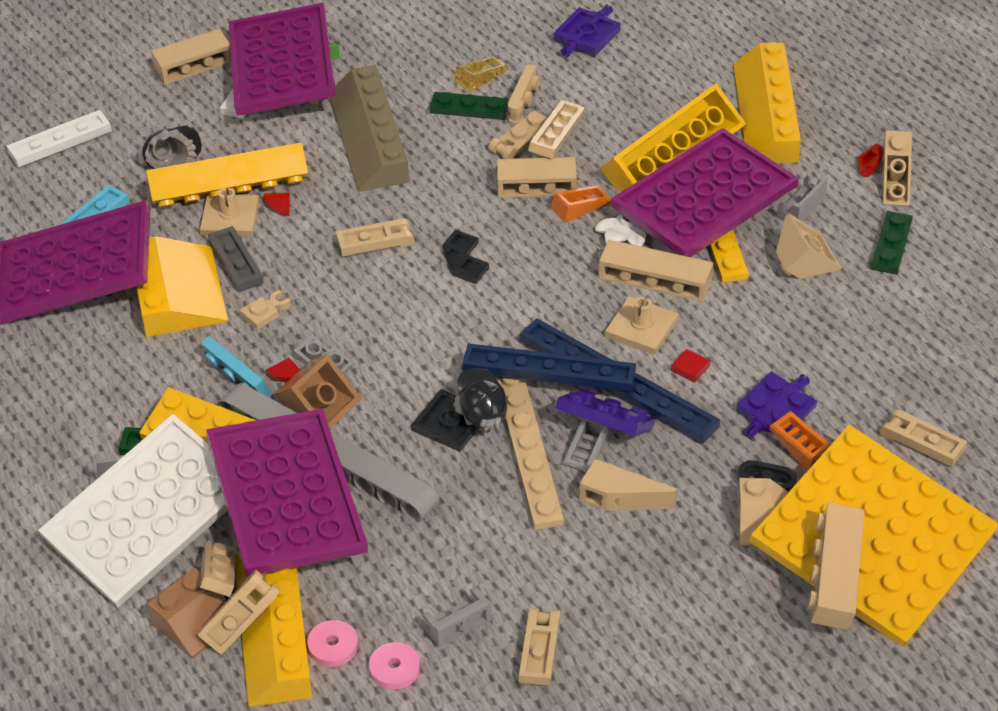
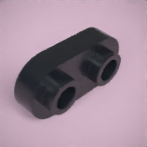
[738,460,797,492]

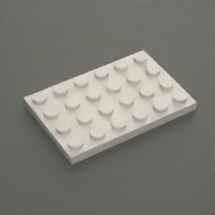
[38,414,227,608]

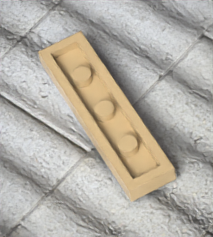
[528,100,585,159]

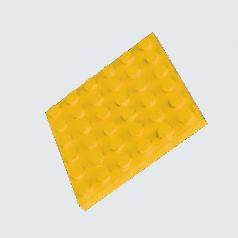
[749,424,998,647]

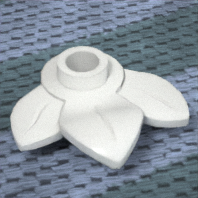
[595,214,646,247]

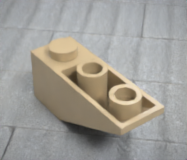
[882,130,912,206]
[580,459,677,511]

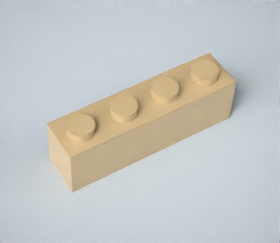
[599,240,714,302]
[807,502,864,630]

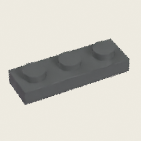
[208,226,264,292]

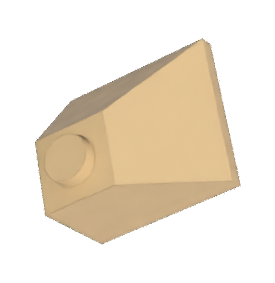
[776,214,842,279]
[738,478,789,546]

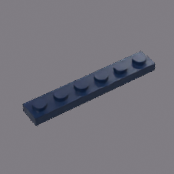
[462,343,636,392]

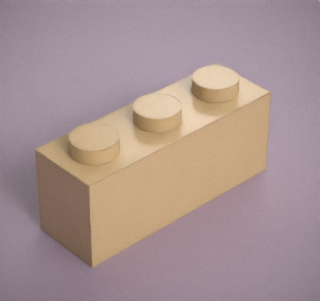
[151,29,231,85]
[497,157,577,198]

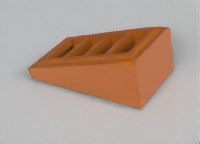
[551,185,611,223]
[770,411,831,471]

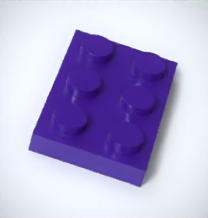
[555,389,656,436]

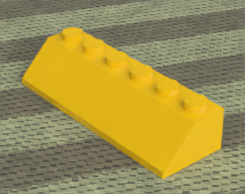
[733,42,801,163]
[600,83,746,192]
[146,142,308,208]
[235,552,313,707]

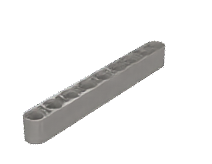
[218,383,439,523]

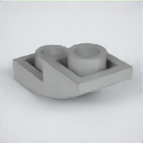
[293,335,355,374]

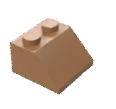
[275,354,362,429]
[147,567,226,659]

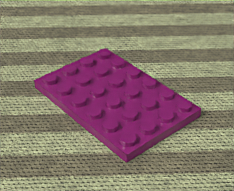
[228,2,336,116]
[611,128,799,257]
[0,200,151,324]
[206,409,368,577]

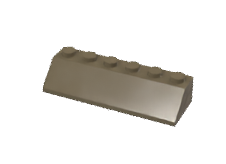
[330,65,409,192]

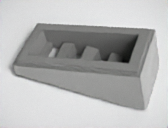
[563,418,612,472]

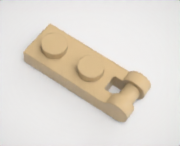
[508,64,540,126]
[488,110,548,159]
[336,219,415,257]
[879,410,967,467]
[198,570,280,655]
[519,608,561,686]

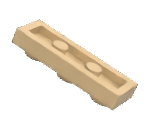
[200,542,235,597]

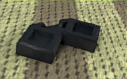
[442,229,489,284]

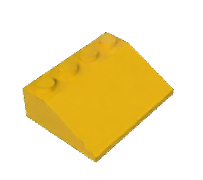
[137,236,228,337]

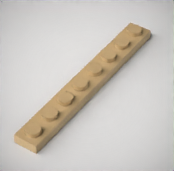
[495,375,564,530]

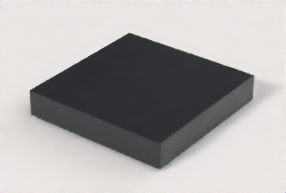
[411,389,479,452]

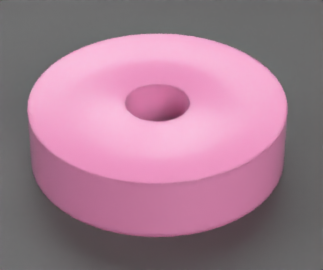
[307,620,358,667]
[369,642,420,690]

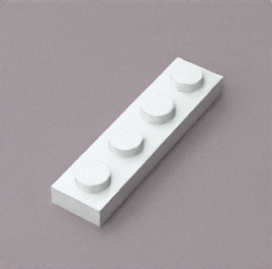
[7,110,112,167]

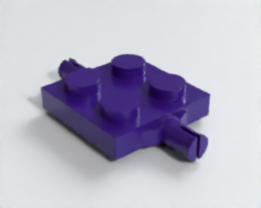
[554,4,621,57]
[736,371,818,440]

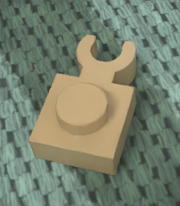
[240,290,291,330]

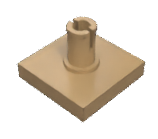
[200,188,260,236]
[605,296,679,355]

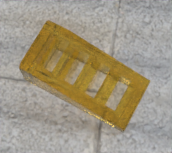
[454,56,509,92]

